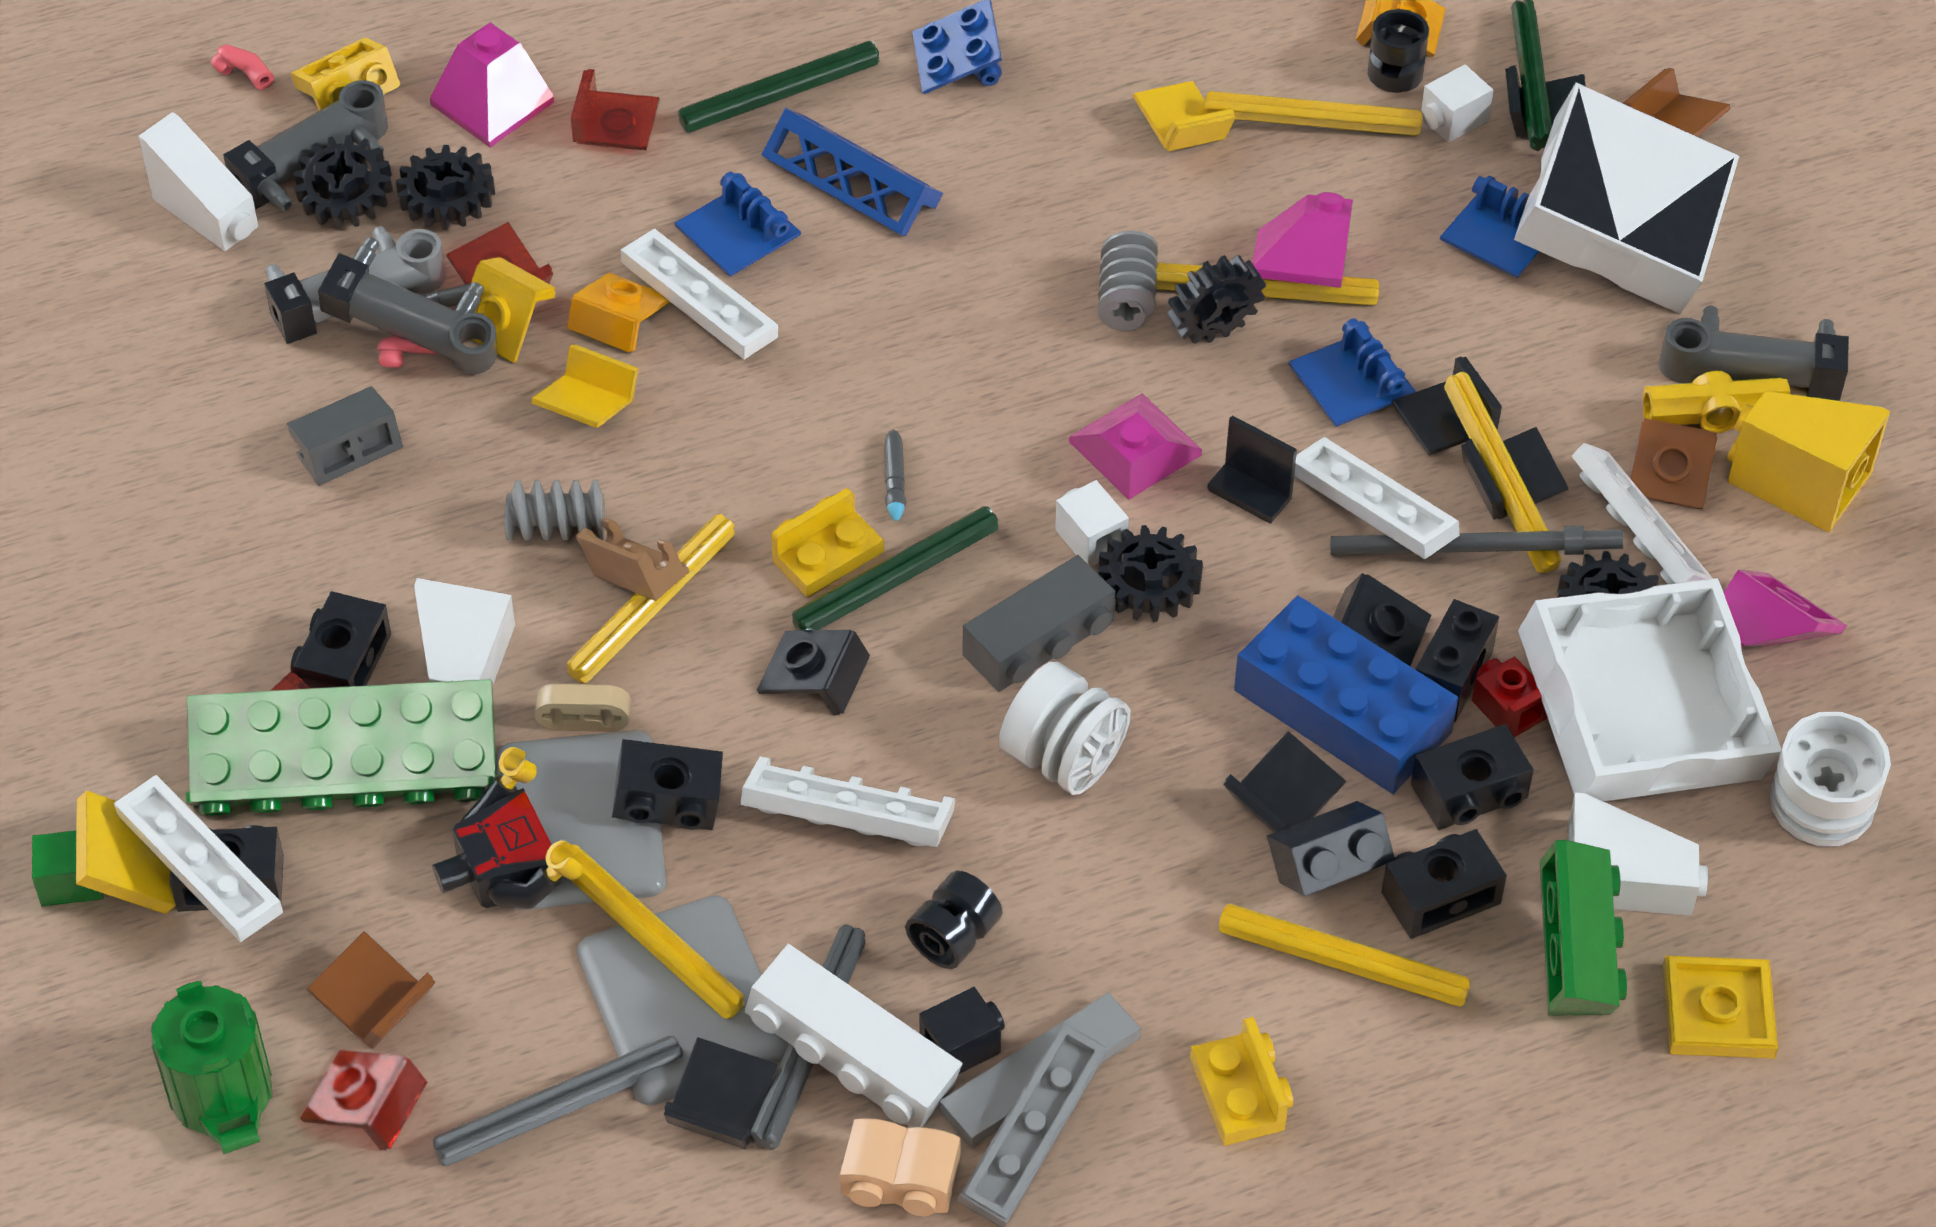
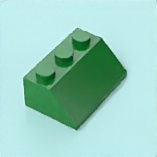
[1539,840,1627,1016]

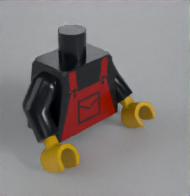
[432,747,582,909]

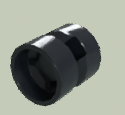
[1367,9,1429,93]
[905,870,1003,970]

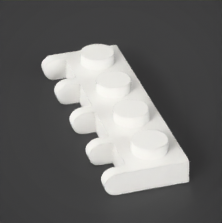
[741,756,955,847]

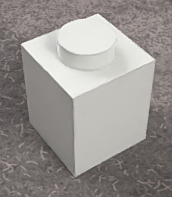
[1421,65,1494,143]
[1055,480,1129,567]

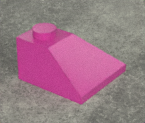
[430,22,554,147]
[1252,192,1353,288]
[1069,393,1202,500]
[1723,569,1847,649]

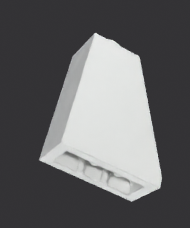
[138,112,258,251]
[414,578,515,684]
[1568,792,1708,916]

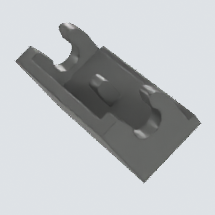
[287,386,403,486]

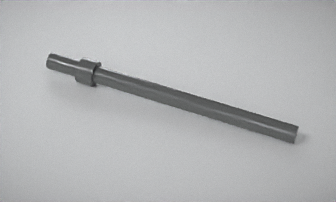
[1330,526,1623,555]

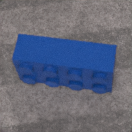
[1234,595,1458,795]

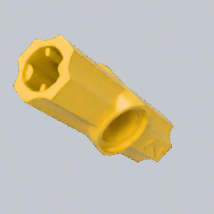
[1642,371,1790,434]

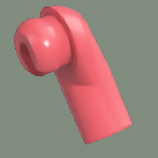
[211,44,274,90]
[377,335,438,368]

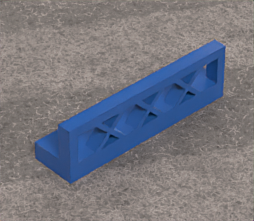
[761,108,943,236]

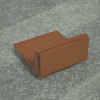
[1623,68,1731,137]
[1631,418,1717,510]
[306,931,436,1049]

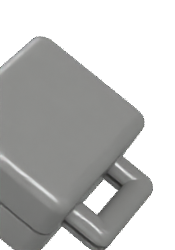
[496,730,666,910]
[577,895,789,1105]

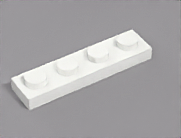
[620,228,778,360]
[1294,437,1460,559]
[1571,443,1713,584]
[114,775,283,943]

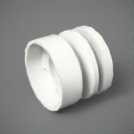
[999,661,1131,795]
[1770,712,1891,846]

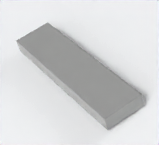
[940,992,1141,1148]
[957,1022,1109,1227]

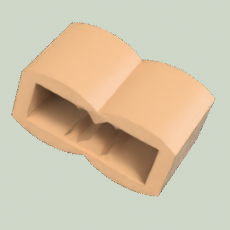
[840,1118,961,1217]

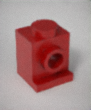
[1472,656,1548,738]

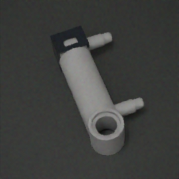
[264,226,446,344]

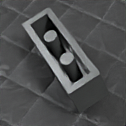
[962,555,1115,692]

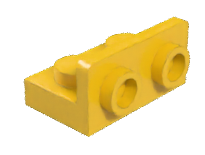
[290,37,400,111]
[771,488,884,598]
[1190,1016,1293,1146]

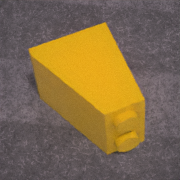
[1727,391,1891,533]

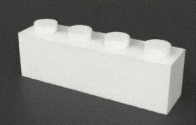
[744,943,963,1128]

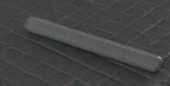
[751,924,866,1150]
[433,1036,683,1166]

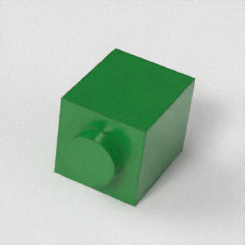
[32,830,104,907]

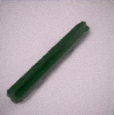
[1511,0,1552,151]
[678,41,880,133]
[792,506,998,630]

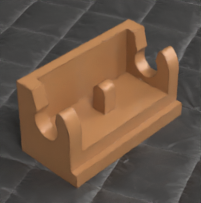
[576,517,690,601]

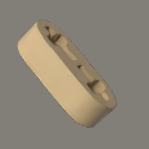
[534,684,631,732]

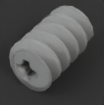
[1097,231,1158,331]
[505,480,605,540]

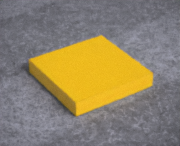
[76,790,176,914]
[1662,955,1778,1059]

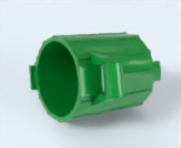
[151,980,272,1154]

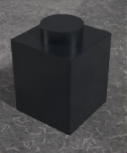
[919,986,1005,1075]

